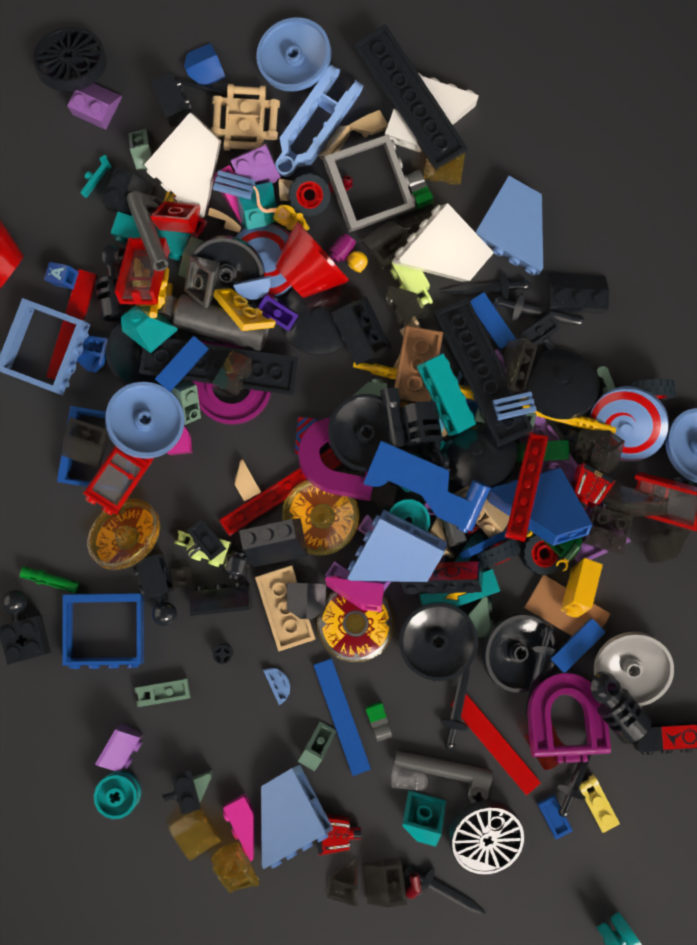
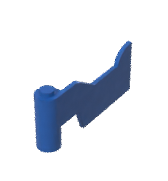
[363,441,491,533]

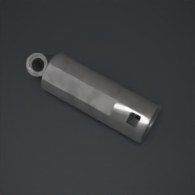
[158,294,269,352]

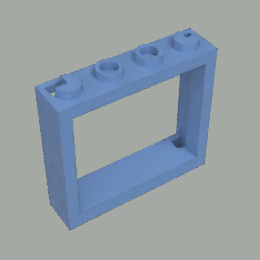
[0,298,90,395]

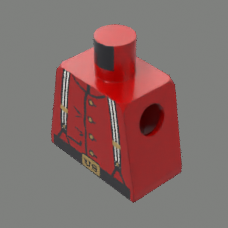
[571,463,615,510]
[318,813,361,855]

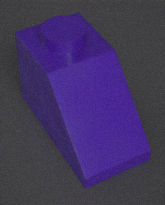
[256,292,299,331]

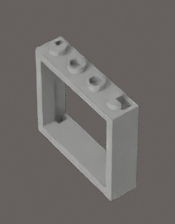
[323,134,416,233]

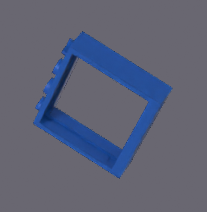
[57,406,137,493]
[62,593,144,669]

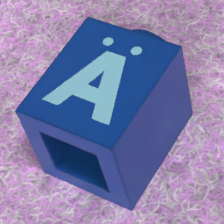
[44,262,79,289]

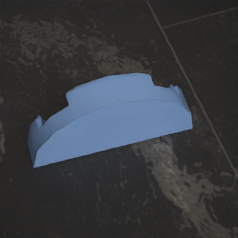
[233,275,272,299]
[263,668,291,705]

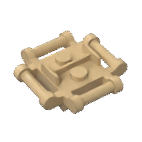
[210,84,280,151]

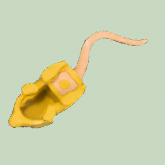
[253,186,309,231]

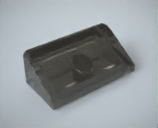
[397,204,434,238]

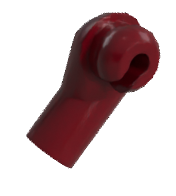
[327,175,353,193]
[404,873,421,899]

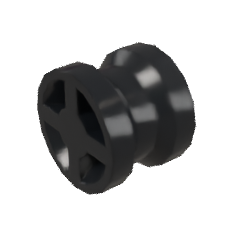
[213,644,234,664]

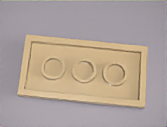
[255,566,316,652]

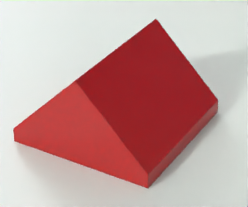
[151,201,201,234]

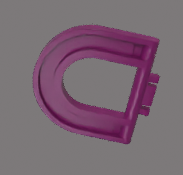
[193,340,271,425]
[298,418,372,501]
[527,673,611,763]

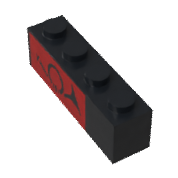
[401,561,483,595]
[635,722,697,755]

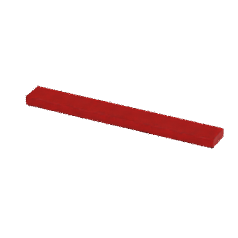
[219,448,342,536]

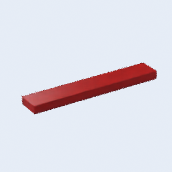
[46,269,98,380]
[505,433,549,542]
[450,694,541,796]

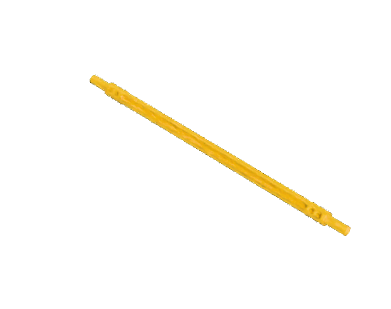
[353,362,616,434]

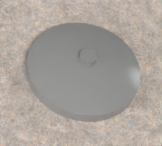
[594,632,674,706]

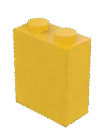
[561,558,603,617]

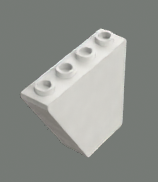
[385,73,479,152]
[145,113,221,219]
[392,203,494,282]

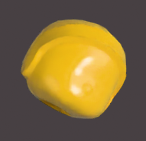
[346,251,368,273]

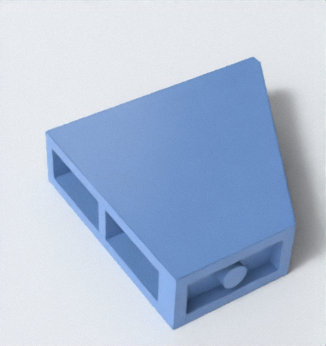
[476,176,543,275]
[347,510,447,582]
[261,765,333,869]

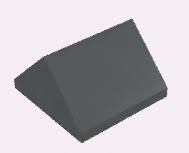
[184,256,220,308]

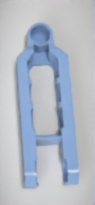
[276,65,363,177]

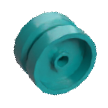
[389,499,430,532]
[94,770,142,819]
[596,911,642,945]

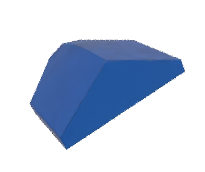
[184,43,226,86]
[77,336,108,373]

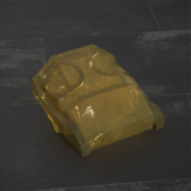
[423,153,465,185]
[169,808,222,861]
[210,842,260,893]

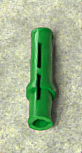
[20,566,80,594]

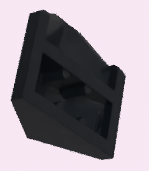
[286,583,326,619]

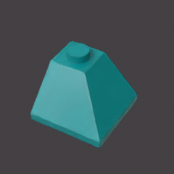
[236,182,277,230]
[121,306,177,353]
[402,791,446,847]

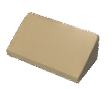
[318,125,350,160]

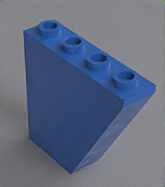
[487,468,593,546]

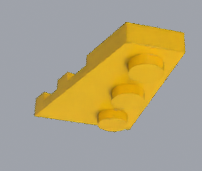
[213,288,276,331]

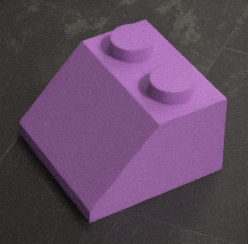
[67,83,122,130]
[231,143,282,185]
[95,723,143,772]

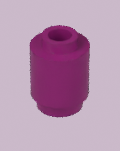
[329,233,356,263]

